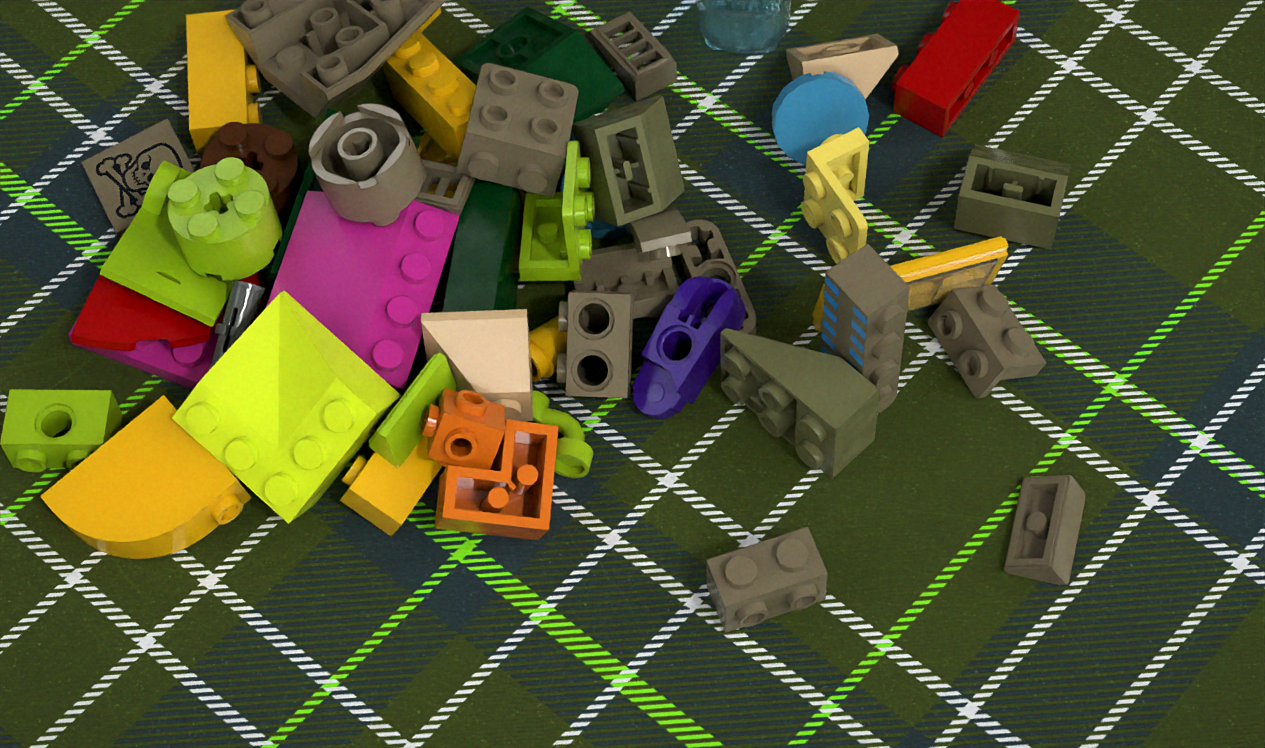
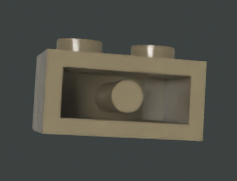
[706,527,828,633]

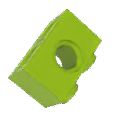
[0,389,123,472]

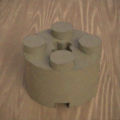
[309,103,427,226]

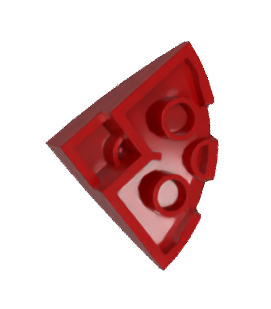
[71,272,268,351]

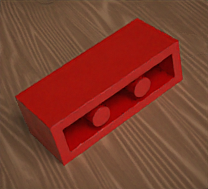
[891,0,1020,138]

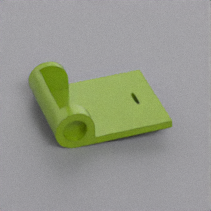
[100,160,240,327]

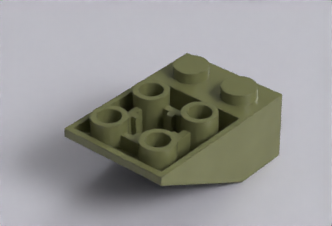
[720,328,880,479]

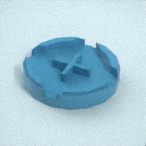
[771,71,869,165]

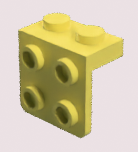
[801,127,869,264]

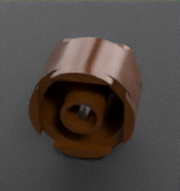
[200,122,304,226]

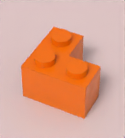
[434,419,559,541]

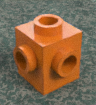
[421,388,506,470]

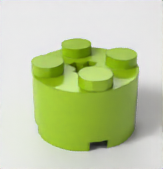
[168,157,283,281]

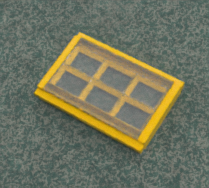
[813,236,1008,333]

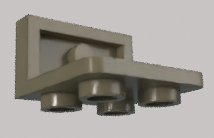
[455,63,579,197]

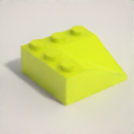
[172,290,402,524]

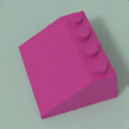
[266,191,459,413]

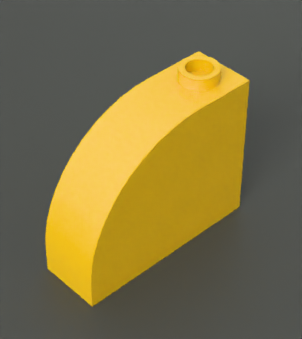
[40,395,251,559]

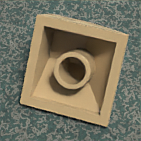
[786,34,898,100]
[421,309,533,421]

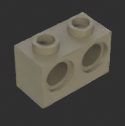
[557,290,634,398]

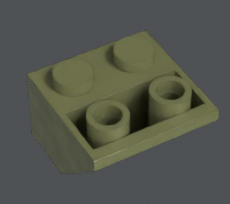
[572,95,685,226]
[954,144,1072,250]

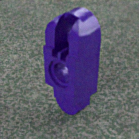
[632,276,745,420]

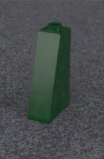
[442,178,524,312]

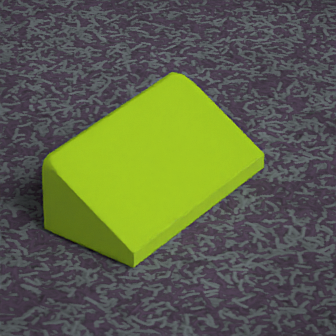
[368,352,457,467]

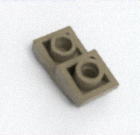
[624,206,692,261]

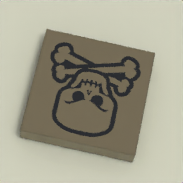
[81,118,195,239]

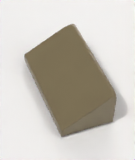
[1004,475,1086,585]

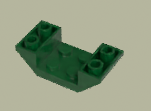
[452,6,625,133]

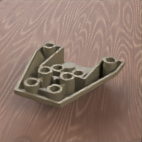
[226,0,446,119]

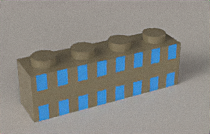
[820,243,910,413]

